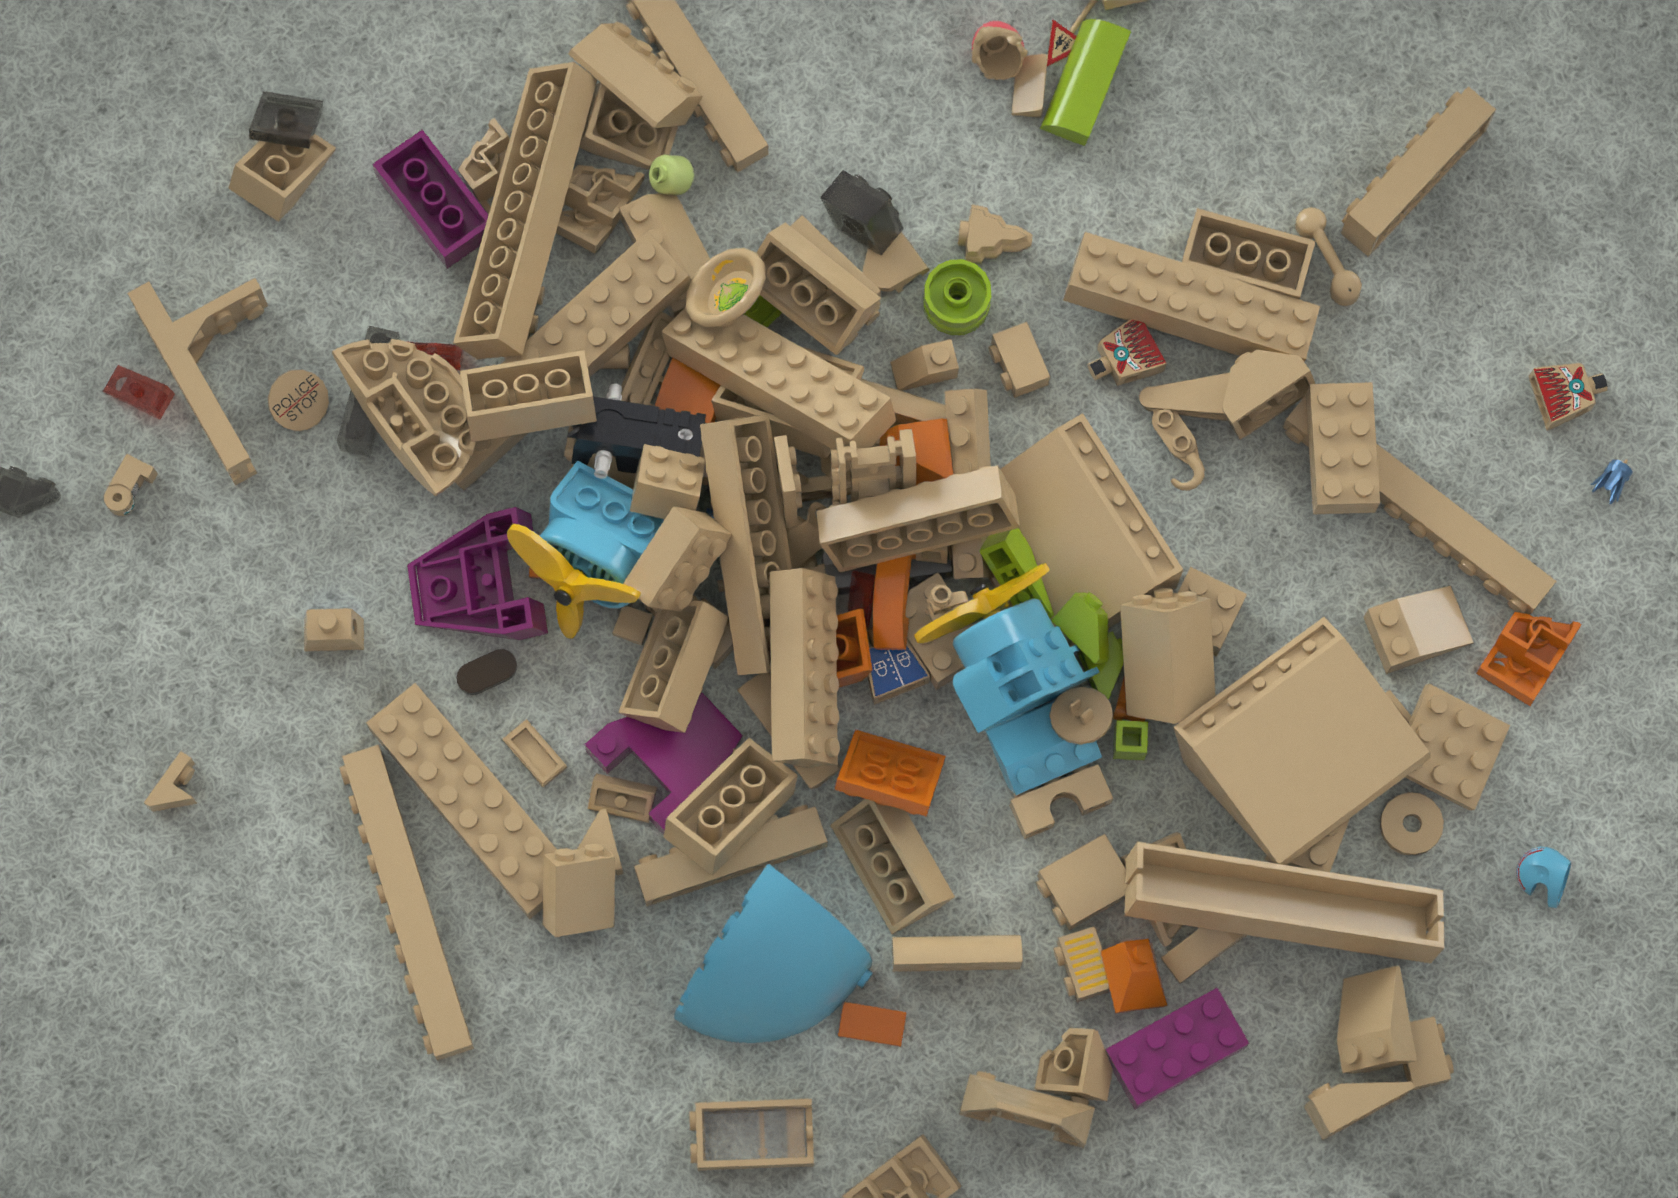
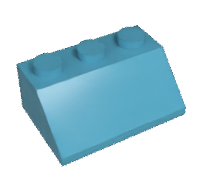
[985,700,1102,795]

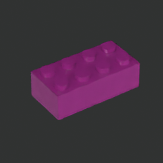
[372,129,488,269]
[1105,988,1250,1110]

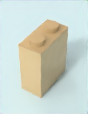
[1036,834,1128,930]
[543,843,615,937]

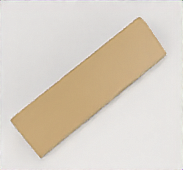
[738,672,841,789]

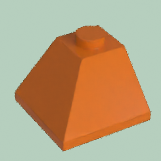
[880,418,953,486]
[1101,938,1168,1013]

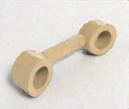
[1295,207,1362,306]

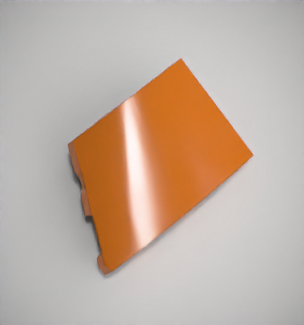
[655,358,721,423]
[1476,612,1582,706]

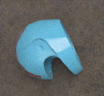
[1516,846,1571,908]

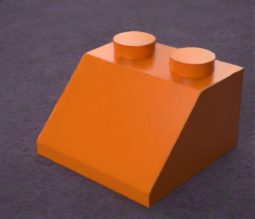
[836,609,873,688]

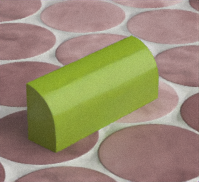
[1040,19,1131,146]

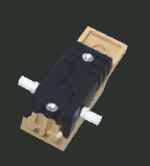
[564,384,709,489]

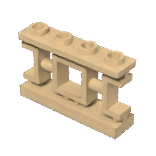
[830,429,916,505]

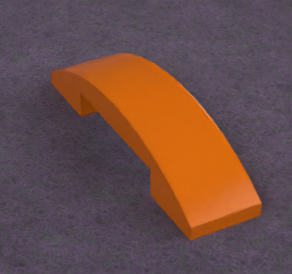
[873,554,916,650]

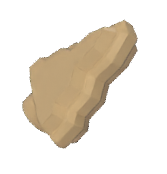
[958,204,1033,264]

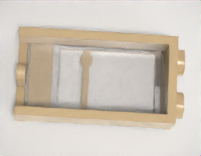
[689,1098,814,1171]

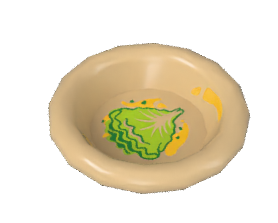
[685,248,765,327]

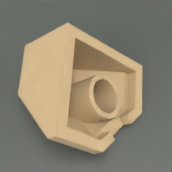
[1035,1028,1113,1101]

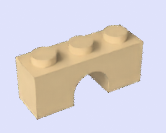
[1009,764,1113,840]

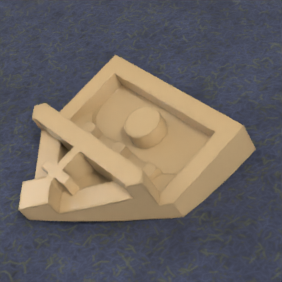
[862,228,930,293]

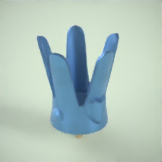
[1590,459,1633,504]

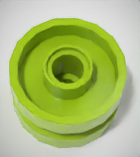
[923,259,991,335]

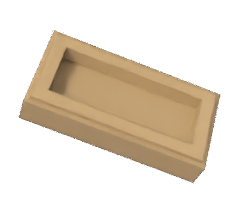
[502,719,567,788]

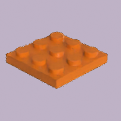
[834,729,946,817]

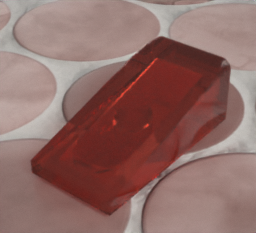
[103,365,175,420]

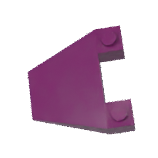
[407,507,548,640]
[584,692,743,835]

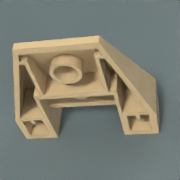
[959,1071,1095,1148]

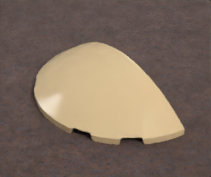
[332,339,477,496]

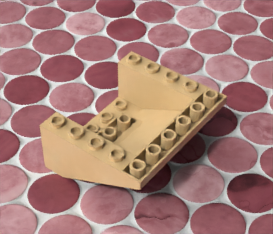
[989,413,1183,647]
[1174,617,1431,865]

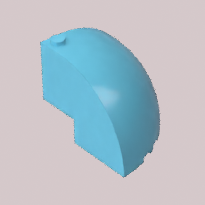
[674,864,873,1043]

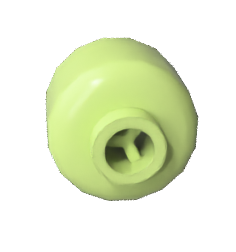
[649,154,694,195]

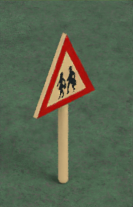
[1047,0,1098,67]

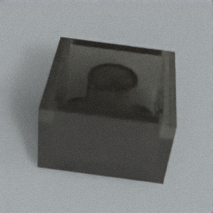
[820,170,904,256]

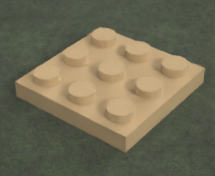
[1405,683,1510,811]

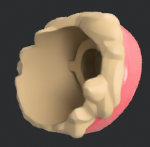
[972,21,1028,80]

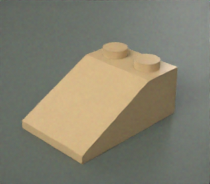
[579,82,678,170]
[228,115,336,222]
[1363,586,1474,674]
[1337,966,1417,1073]
[1304,1082,1415,1140]

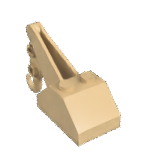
[1139,350,1316,491]

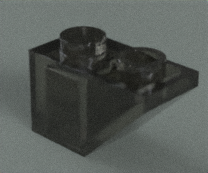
[0,466,61,518]

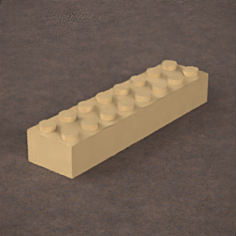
[1063,232,1320,362]
[661,307,896,450]
[700,414,792,675]
[366,683,557,919]

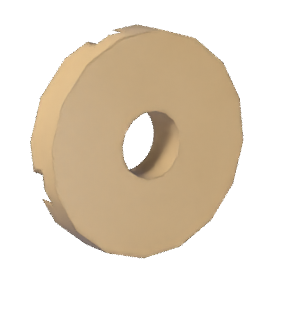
[1380,792,1444,855]

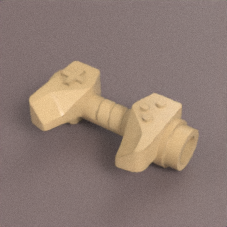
[924,585,968,622]

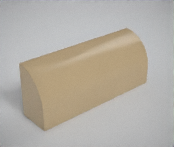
[861,378,946,426]
[892,935,1023,972]

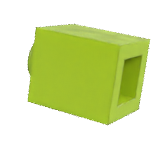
[1113,720,1148,761]

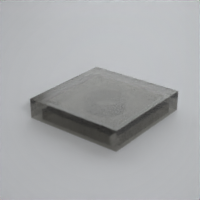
[249,91,323,149]

